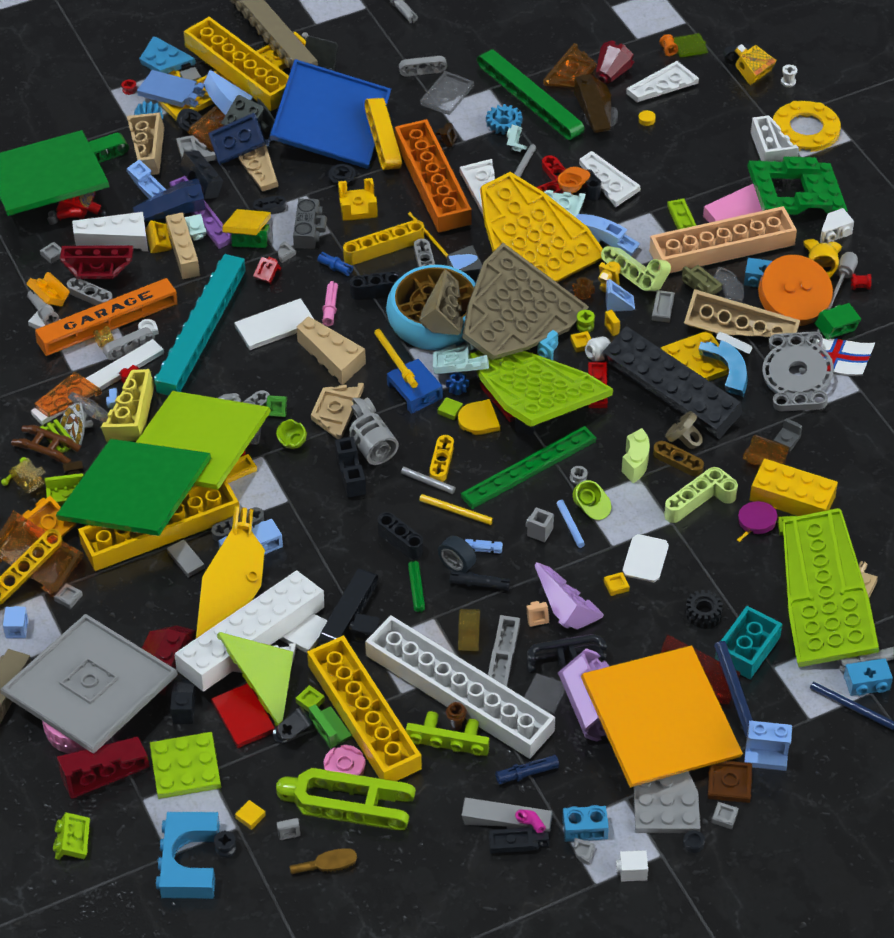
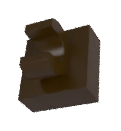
[436,123,457,147]
[63,461,84,475]

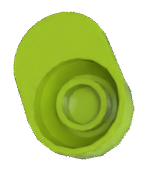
[573,480,611,520]

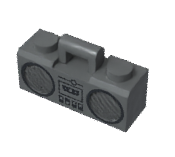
[293,198,327,249]

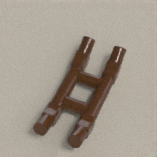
[11,425,81,464]

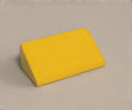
[145,220,172,253]

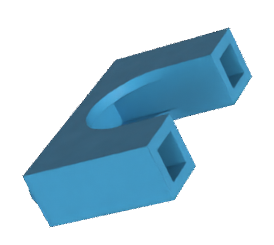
[156,812,220,899]

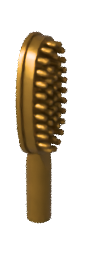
[290,849,357,874]

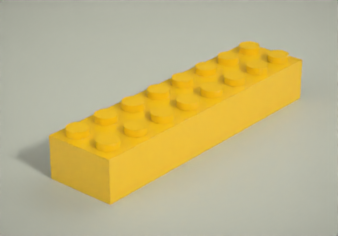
[184,17,289,111]
[78,479,240,571]
[307,635,422,781]

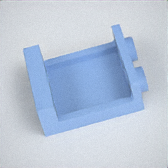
[744,721,792,771]

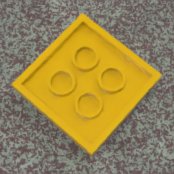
[660,331,729,381]

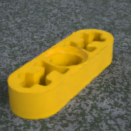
[430,435,454,482]

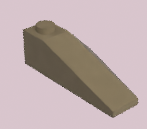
[419,269,463,335]

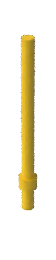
[374,329,418,388]

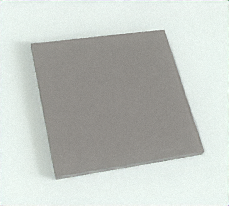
[0,614,178,754]

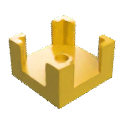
[338,178,378,221]

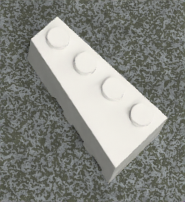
[72,212,148,251]

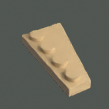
[237,145,278,191]

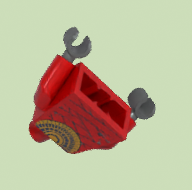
[47,192,101,225]

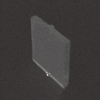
[524,673,565,714]

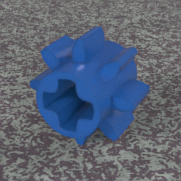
[446,372,469,395]

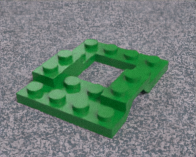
[747,157,848,215]

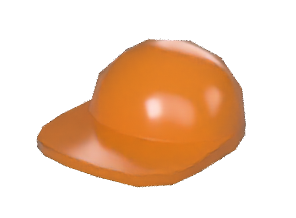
[558,167,590,194]

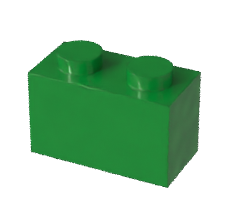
[815,303,861,340]

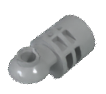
[349,397,399,465]

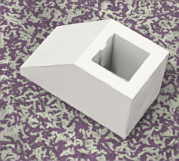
[820,208,854,243]

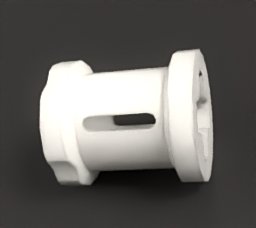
[781,65,797,87]

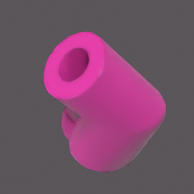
[515,809,546,833]

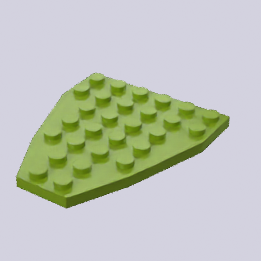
[470,350,613,427]

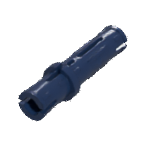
[495,755,559,785]

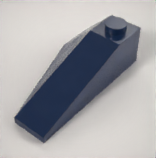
[133,179,205,222]

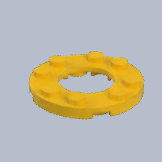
[773,101,841,152]

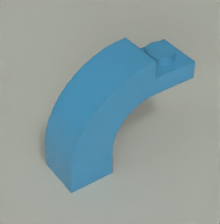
[698,340,748,397]

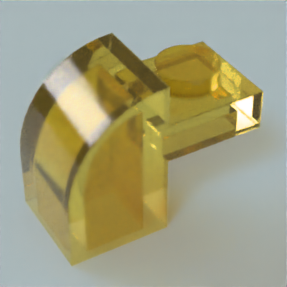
[9,458,46,494]
[458,609,481,651]

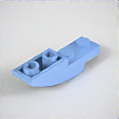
[576,214,640,256]

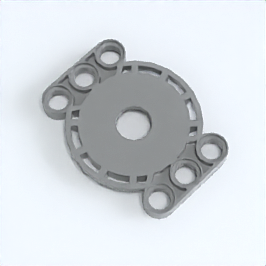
[762,332,834,411]

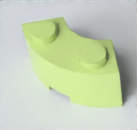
[622,428,650,483]

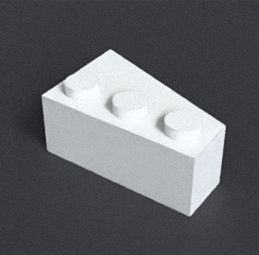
[751,116,799,162]

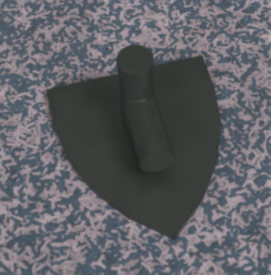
[257,98,275,133]

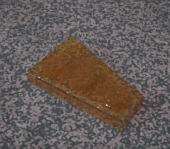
[188,106,226,152]
[34,372,102,417]

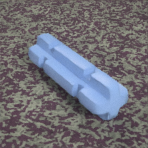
[465,539,503,554]

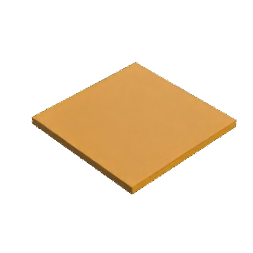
[581,646,743,787]

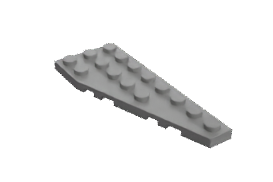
[633,771,700,833]

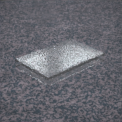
[420,71,474,116]

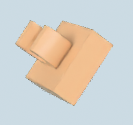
[527,601,549,627]

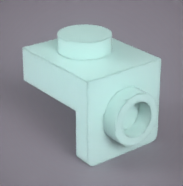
[507,125,527,152]

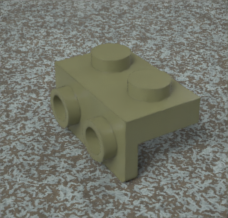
[682,265,723,295]

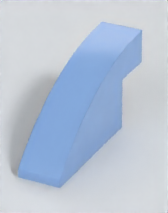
[203,70,253,115]

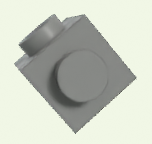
[526,507,554,542]

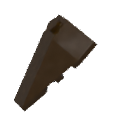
[574,74,611,133]

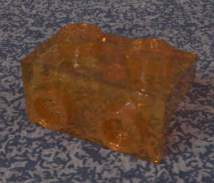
[743,435,789,465]

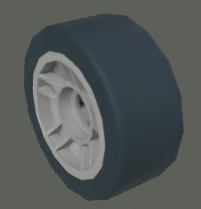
[438,536,476,573]

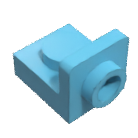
[537,330,558,360]

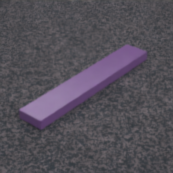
[170,176,232,249]

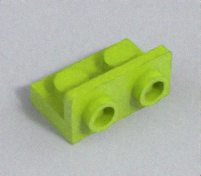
[53,813,90,860]

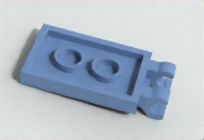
[137,70,206,107]

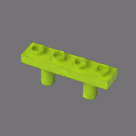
[406,711,489,756]

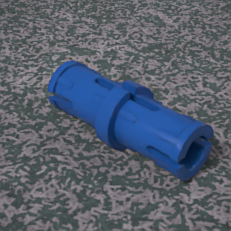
[318,252,353,276]

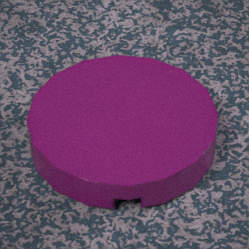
[738,501,778,534]

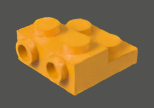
[20,496,76,544]

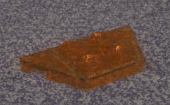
[543,43,596,87]

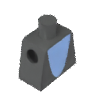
[446,245,482,282]

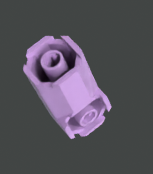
[558,648,610,741]

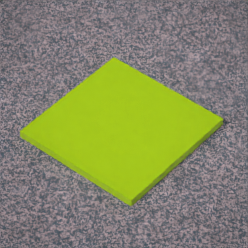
[136,391,271,490]

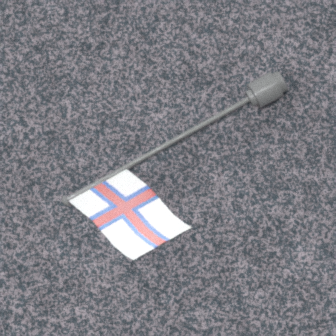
[799,252,875,376]

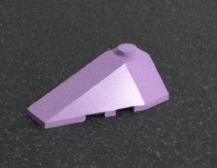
[534,562,604,629]

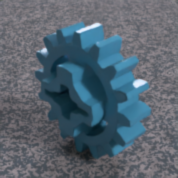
[486,104,522,135]

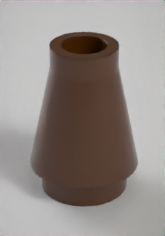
[446,702,467,730]

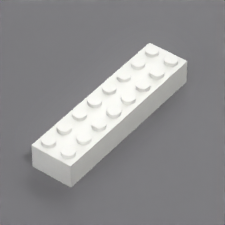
[175,570,325,692]

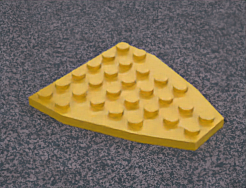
[480,172,603,283]

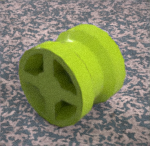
[576,310,595,332]

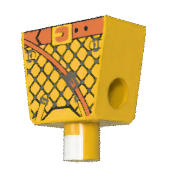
[735,44,777,85]

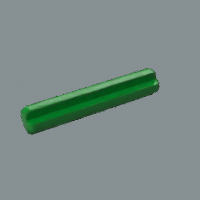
[408,561,425,612]

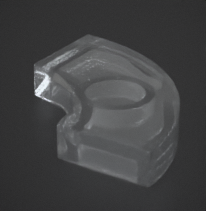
[714,266,744,303]

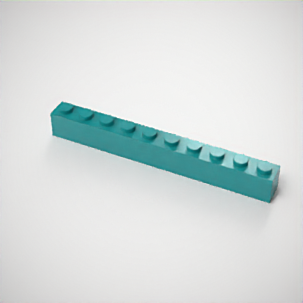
[154,254,246,395]

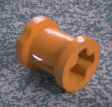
[659,34,679,56]

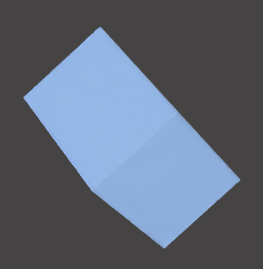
[606,279,635,311]

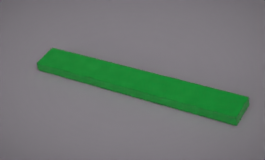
[461,426,596,509]

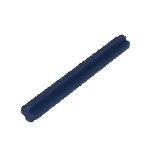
[714,641,753,738]

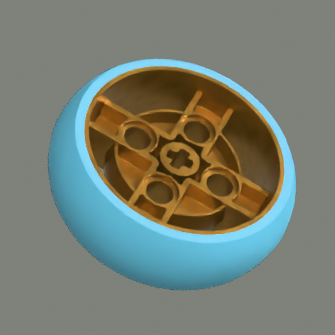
[386,265,476,350]

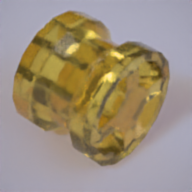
[93,326,114,348]

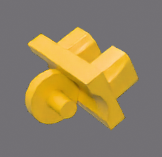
[598,261,621,292]

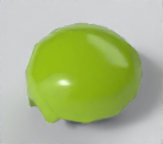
[276,419,307,449]

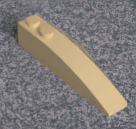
[684,289,800,337]

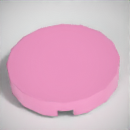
[324,745,366,776]

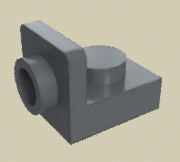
[773,418,802,452]

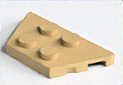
[311,383,364,439]

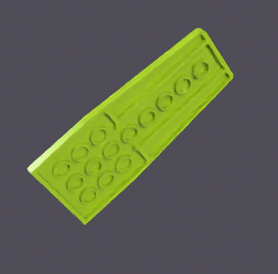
[783,508,880,667]

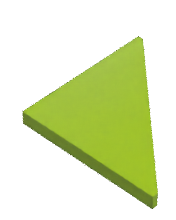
[217,632,293,726]

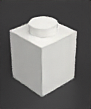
[616,851,648,882]

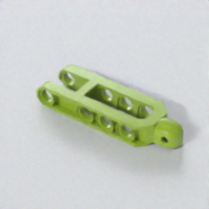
[276,768,416,830]

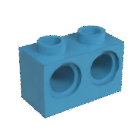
[563,805,609,842]

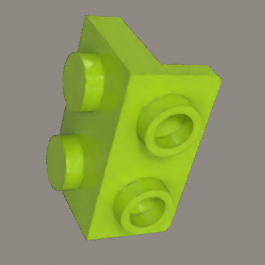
[45,473,84,506]

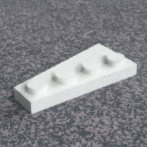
[626,61,699,102]
[579,151,640,207]
[460,159,495,217]

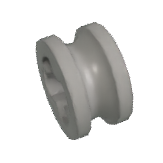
[570,466,588,484]

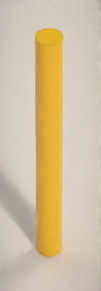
[419,494,493,525]

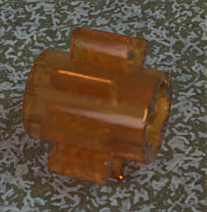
[572,277,595,300]

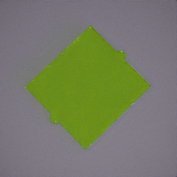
[674,33,708,57]

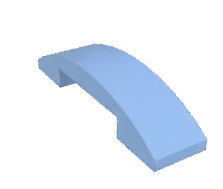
[126,159,166,199]

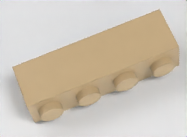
[166,213,200,279]

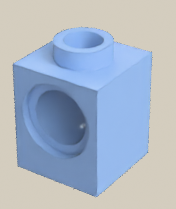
[3,606,28,638]

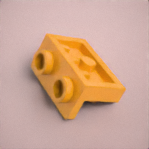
[27,272,70,306]

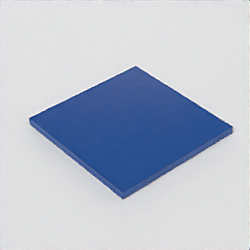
[269,59,391,169]

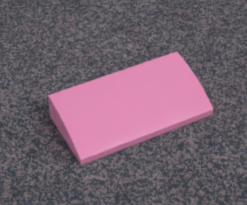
[703,184,762,223]

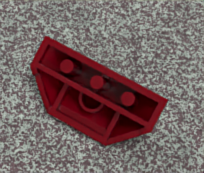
[60,245,133,279]
[142,625,196,696]

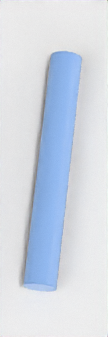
[556,500,585,548]

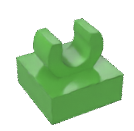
[267,395,287,417]

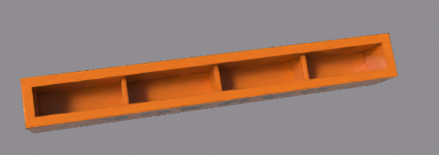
[35,278,177,356]

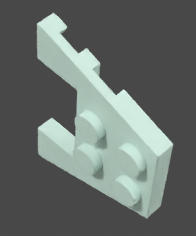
[433,340,489,374]

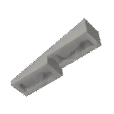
[488,615,520,687]
[462,798,553,832]

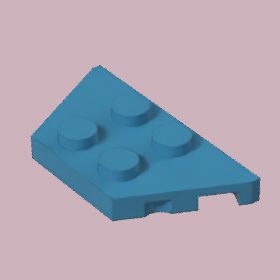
[139,36,196,74]

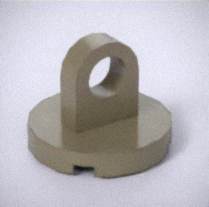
[665,411,702,449]

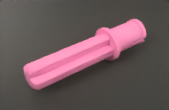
[322,281,338,326]

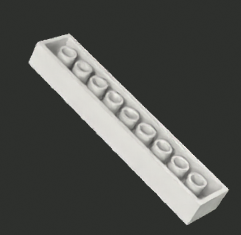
[365,615,555,759]

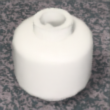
[585,336,611,362]

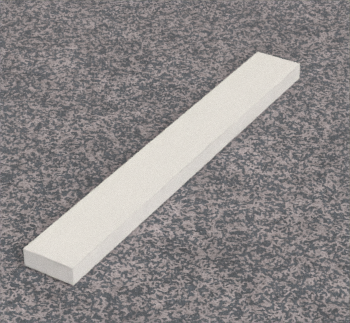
[31,339,164,425]

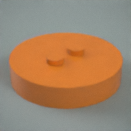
[758,255,833,326]

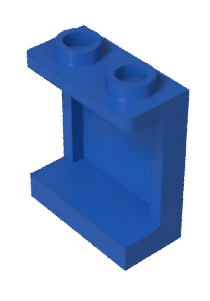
[387,359,443,414]

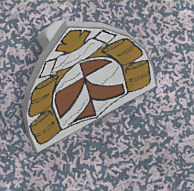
[60,402,93,445]

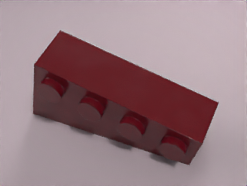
[57,737,150,799]

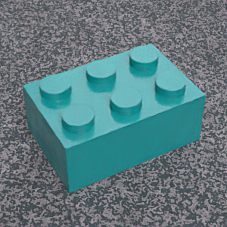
[715,606,782,679]

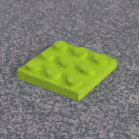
[150,732,221,799]

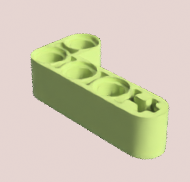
[601,246,671,292]
[664,467,738,523]

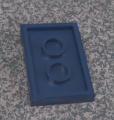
[208,113,266,165]

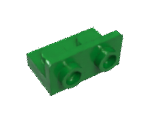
[232,224,270,248]

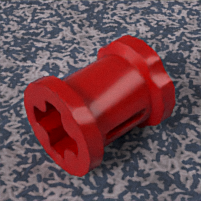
[851,273,871,290]

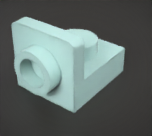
[184,214,206,240]

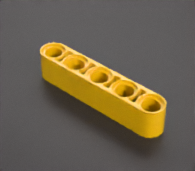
[365,98,402,170]
[343,220,424,265]
[0,529,62,605]

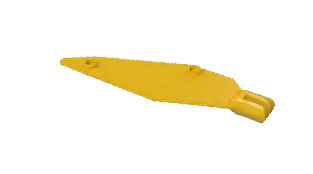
[196,506,265,638]

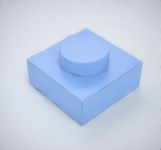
[106,388,119,410]

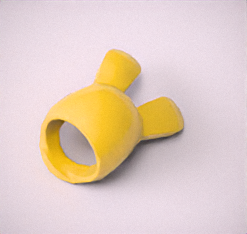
[803,239,842,278]

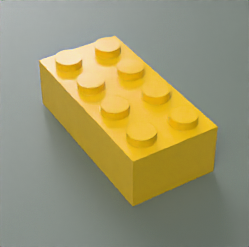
[750,458,838,516]

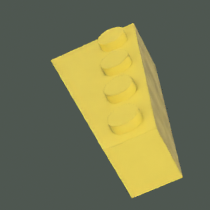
[101,369,155,442]

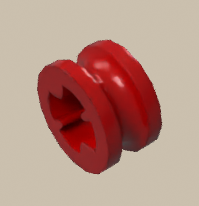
[121,79,137,95]

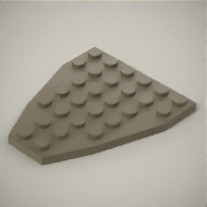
[462,243,589,360]

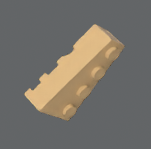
[127,112,164,175]
[297,316,366,385]

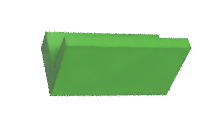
[309,704,352,749]

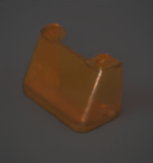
[0,511,84,594]

